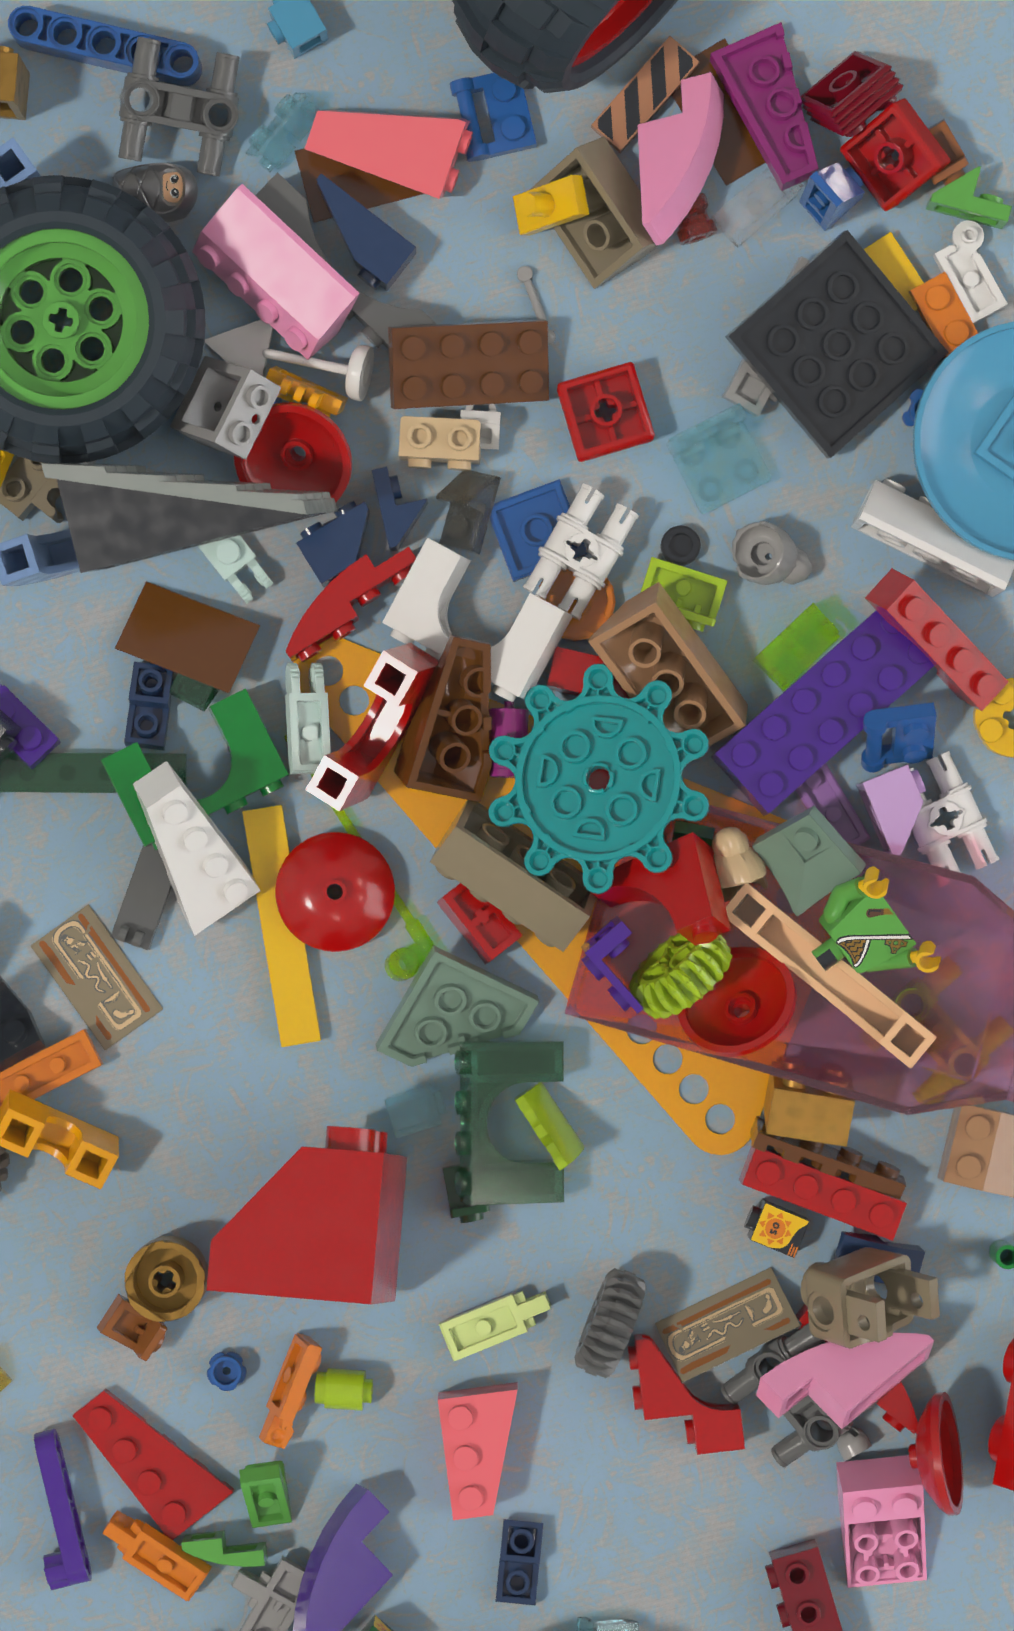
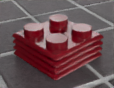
[800,51,904,137]

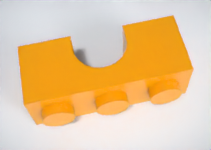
[0,1089,119,1189]

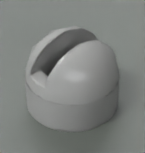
[837,1427,872,1461]

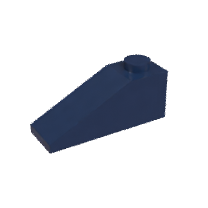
[316,174,416,291]

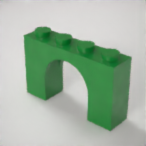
[101,688,289,850]

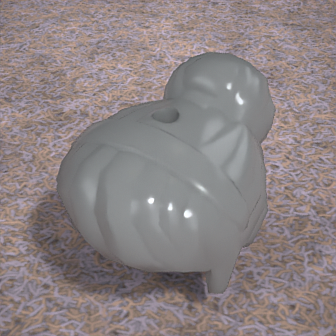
[732,520,812,585]

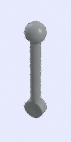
[517,266,556,345]

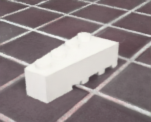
[133,761,261,936]

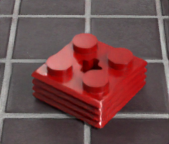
[840,98,950,211]
[557,362,655,462]

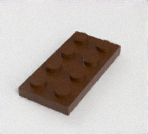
[388,320,549,409]

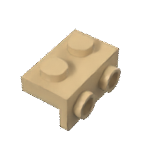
[399,416,481,471]

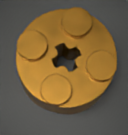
[125,1236,209,1322]

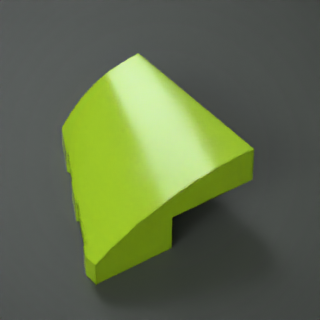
[515,1081,585,1170]

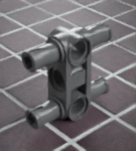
[118,37,240,177]
[721,1323,879,1467]

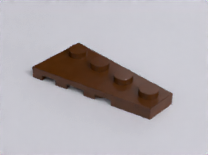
[750,1116,906,1199]

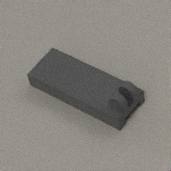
[110,844,172,950]

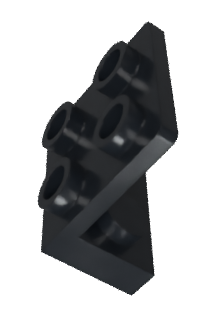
[0,976,46,1072]

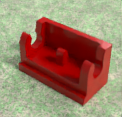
[436,883,523,965]

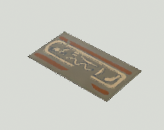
[31,904,163,1051]
[655,1267,800,1383]

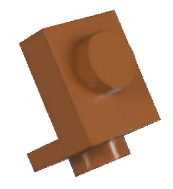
[928,119,969,186]
[97,1294,167,1361]

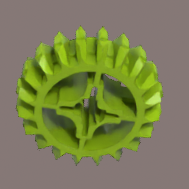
[629,933,732,1019]

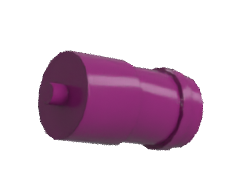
[489,701,529,778]

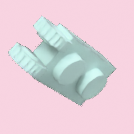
[198,535,274,604]
[285,663,331,775]

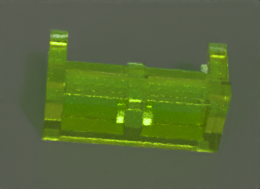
[752,603,840,692]

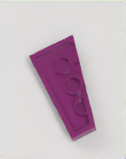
[710,22,819,191]

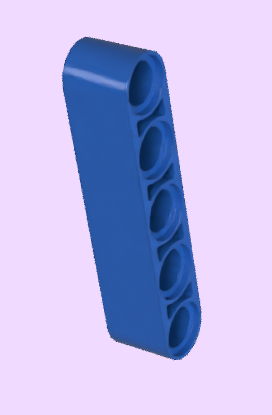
[8,5,202,86]

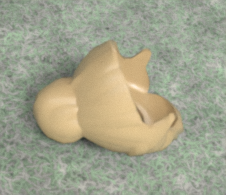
[712,827,768,902]

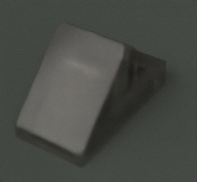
[436,471,501,554]

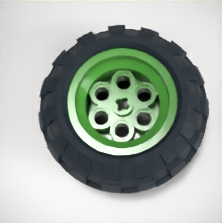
[0,175,206,464]

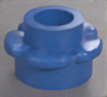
[207,1351,247,1391]

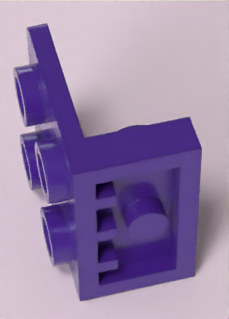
[581,916,644,1014]

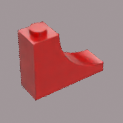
[591,832,731,946]

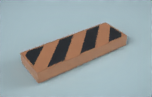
[591,36,700,154]

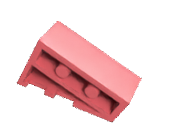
[438,1382,518,1520]

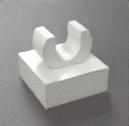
[460,404,501,450]

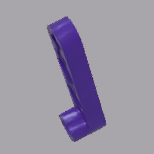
[34,1429,92,1590]

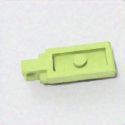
[439,1291,551,1361]

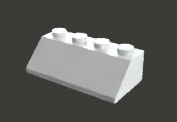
[851,479,1014,597]

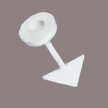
[205,319,374,401]

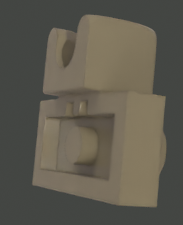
[0,457,64,523]

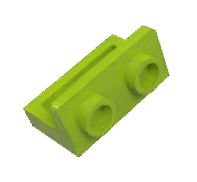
[640,557,728,632]

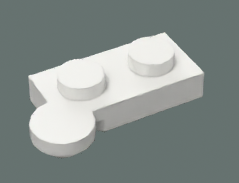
[933,220,1008,324]

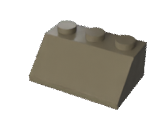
[530,136,658,289]

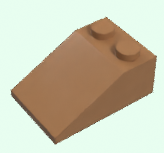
[937,1100,1014,1198]

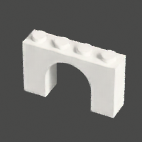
[382,538,573,702]

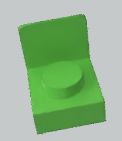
[926,166,1012,229]
[239,1460,292,1528]

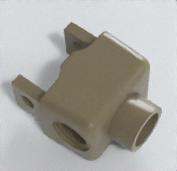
[800,1247,940,1349]

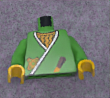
[811,866,941,973]

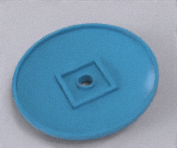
[913,321,1014,561]

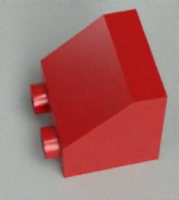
[206,1126,407,1305]

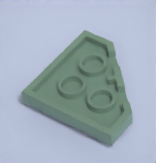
[376,945,539,1067]

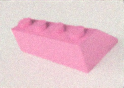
[192,184,360,360]

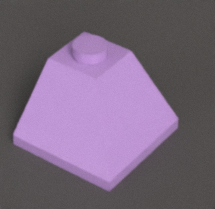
[856,765,926,858]

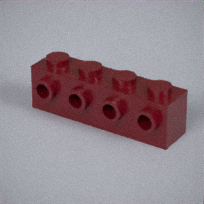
[765,1539,843,1631]

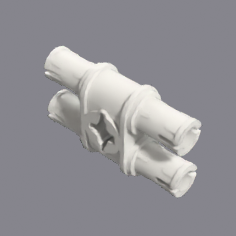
[523,483,639,620]
[910,751,999,886]

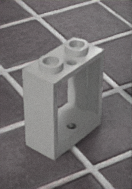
[170,356,281,460]

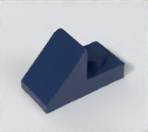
[371,466,428,552]

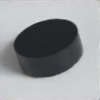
[660,525,701,566]

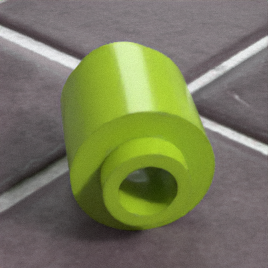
[315,1368,373,1411]

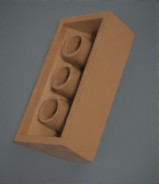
[588,582,748,746]

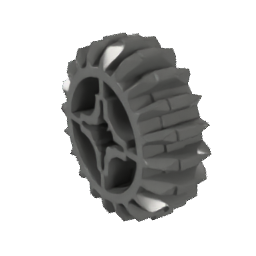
[574,1268,646,1378]

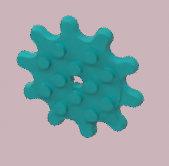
[488,664,709,894]

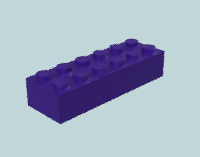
[711,610,935,816]

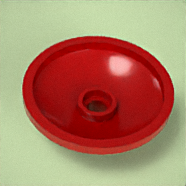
[234,402,352,503]
[275,832,395,952]
[678,946,797,1057]
[909,1392,964,1516]

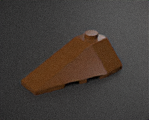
[394,634,492,802]

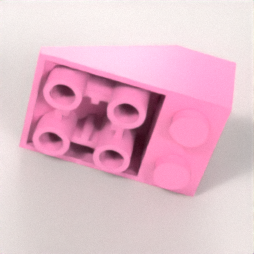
[836,1455,927,1588]

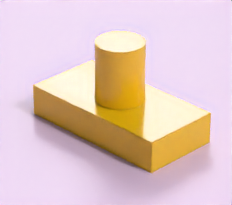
[513,175,589,236]

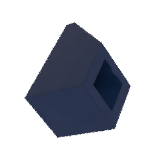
[296,501,370,587]

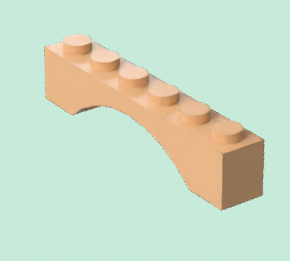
[726,883,937,1069]

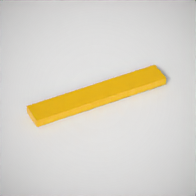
[242,805,321,1047]

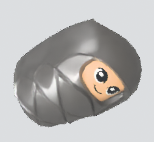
[112,163,198,222]

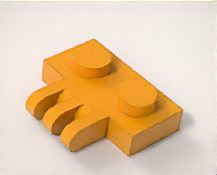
[266,366,348,417]

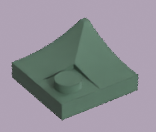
[752,806,866,916]

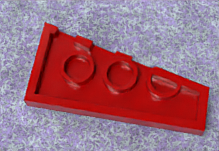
[72,1388,235,1540]

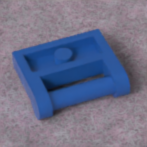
[449,73,537,162]
[861,702,937,773]

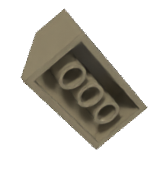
[430,800,597,952]

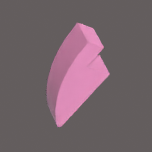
[638,72,724,246]
[756,1333,934,1429]

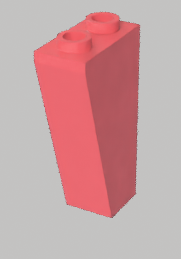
[305,109,473,199]

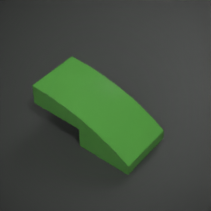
[181,1530,268,1567]

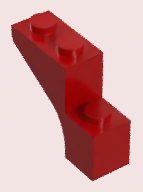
[627,1334,745,1455]

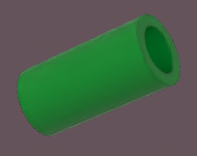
[989,1240,1014,1269]

